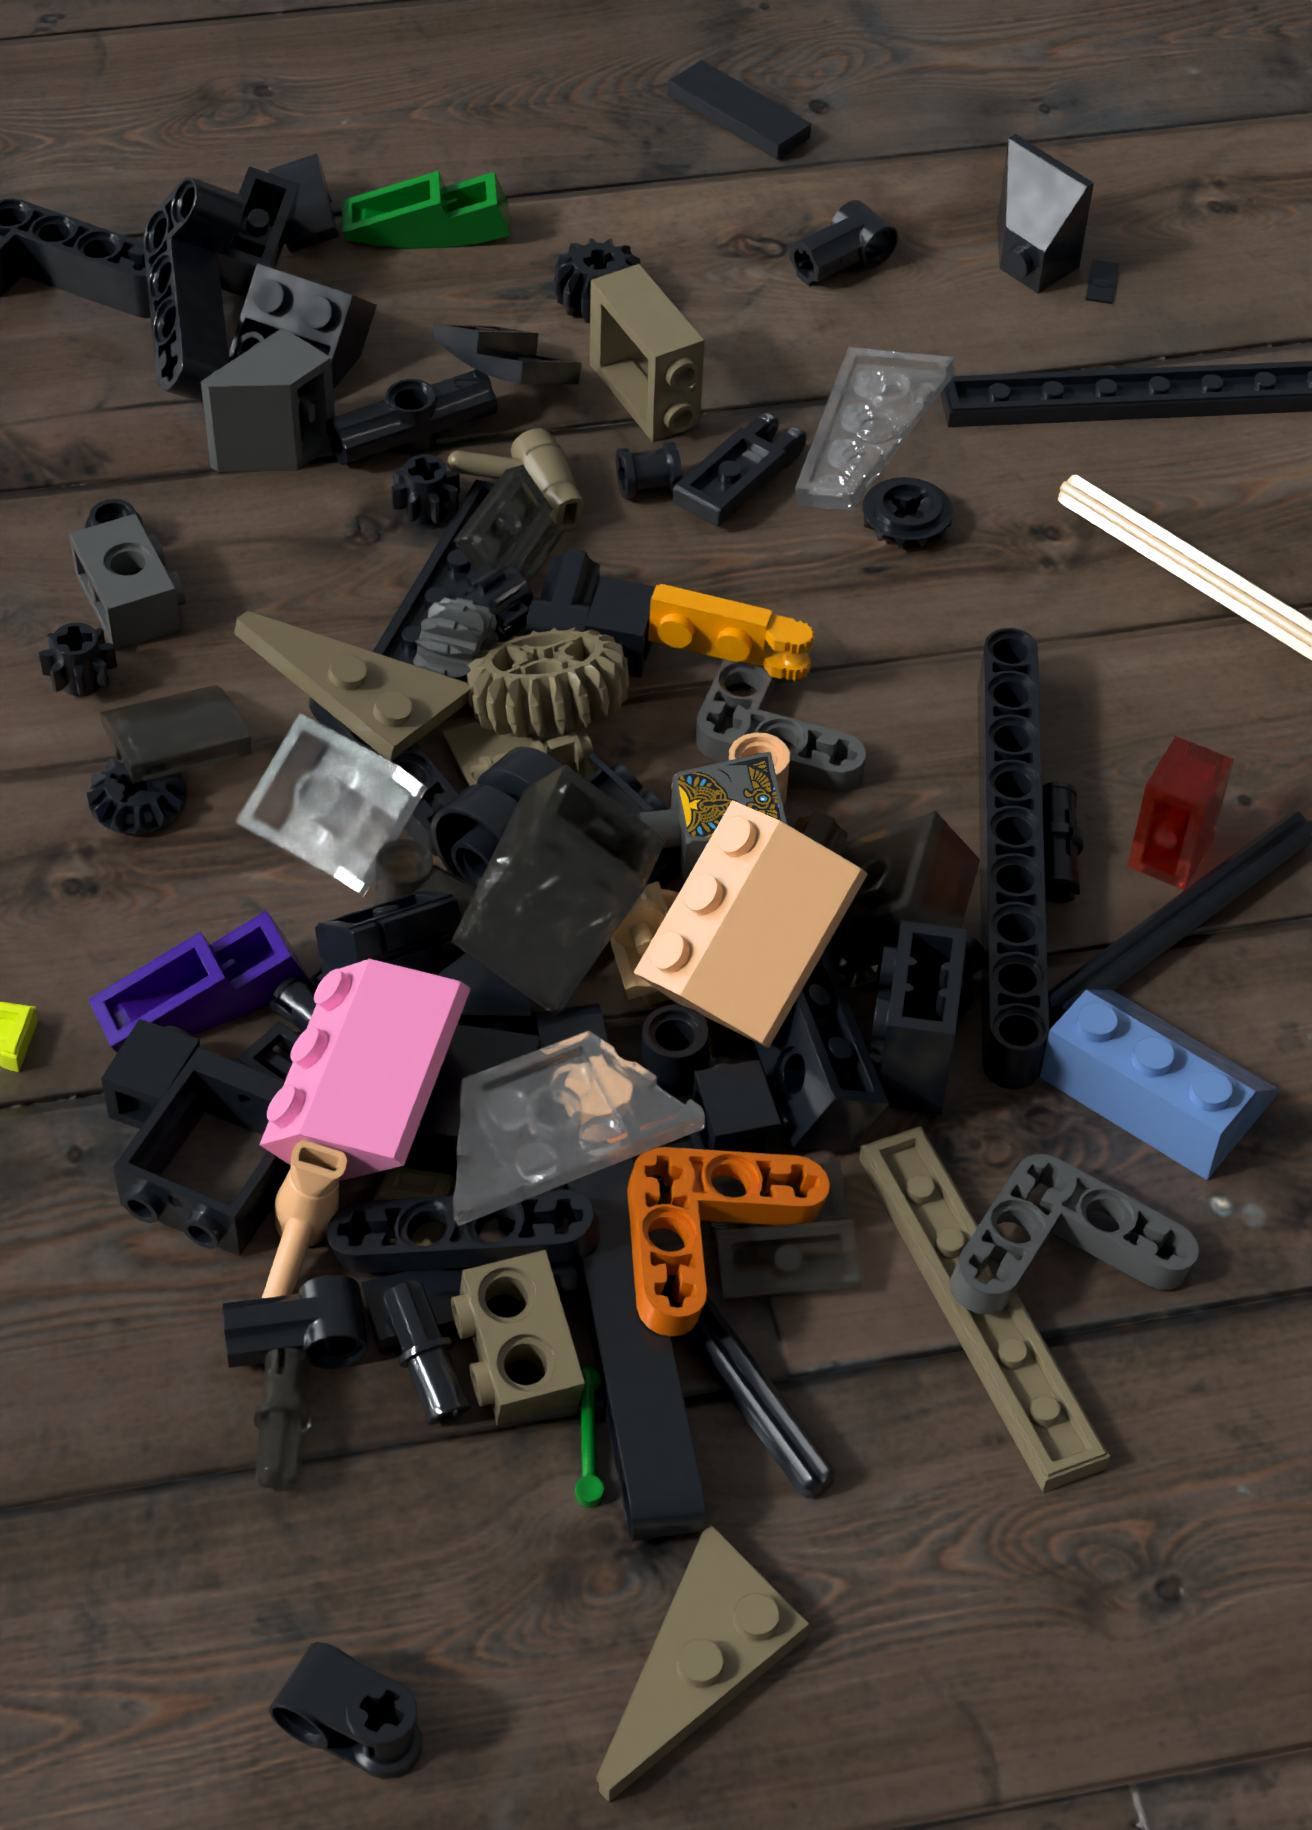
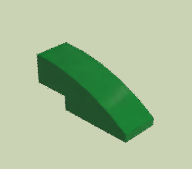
[342,171,511,249]

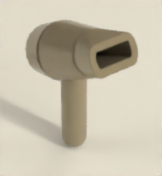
[447,428,584,532]

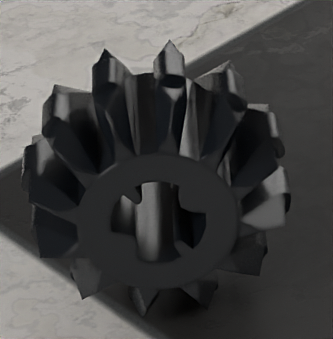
[554,238,641,323]

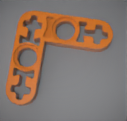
[627,1147,830,1337]

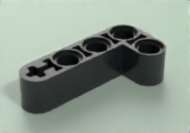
[143,177,243,402]
[0,198,151,318]

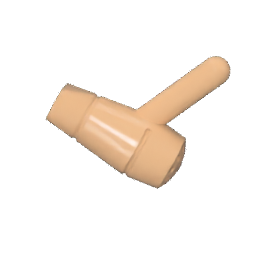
[262,1140,347,1298]

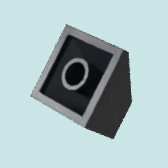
[997,134,1094,294]

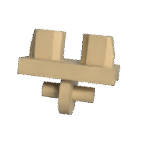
[598,881,670,1006]

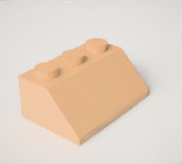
[633,800,867,1048]

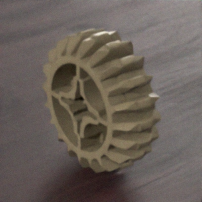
[467,627,630,738]

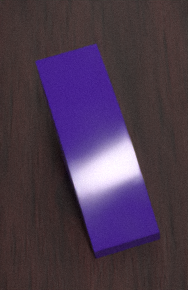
[88,910,309,1053]

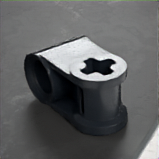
[269,1642,423,1779]

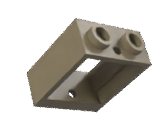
[590,264,705,442]

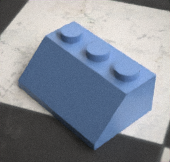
[1040,989,1278,1180]

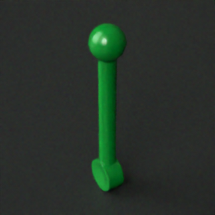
[575,1366,604,1508]

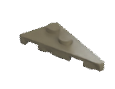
[234,611,470,762]
[597,1525,809,1802]

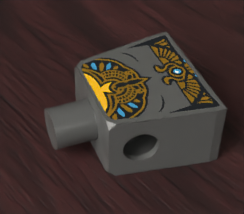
[638,752,788,880]

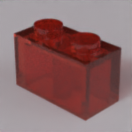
[1127,736,1234,890]

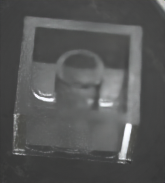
[236,713,427,896]

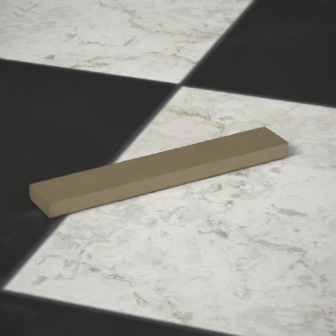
[859,1126,1110,1493]

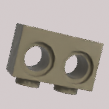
[451,1250,585,1426]

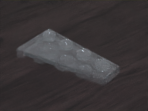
[795,347,955,511]

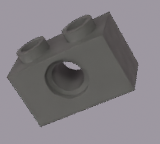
[69,514,186,651]

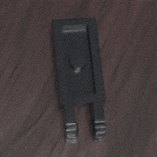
[673,412,807,527]

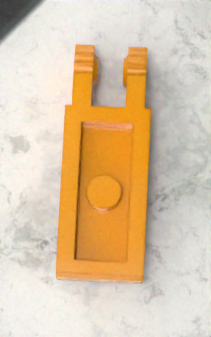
[648,583,815,681]

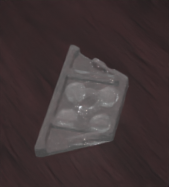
[453,1030,705,1226]

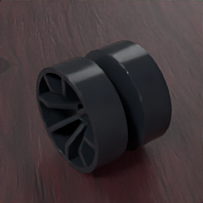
[431,747,602,917]

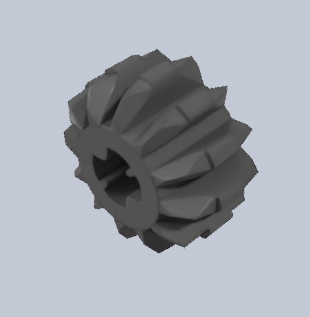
[413,597,499,683]

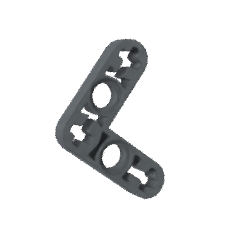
[696,659,866,793]
[950,1154,1199,1314]

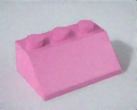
[259,959,471,1181]

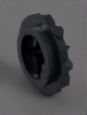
[862,477,953,549]
[86,751,187,834]

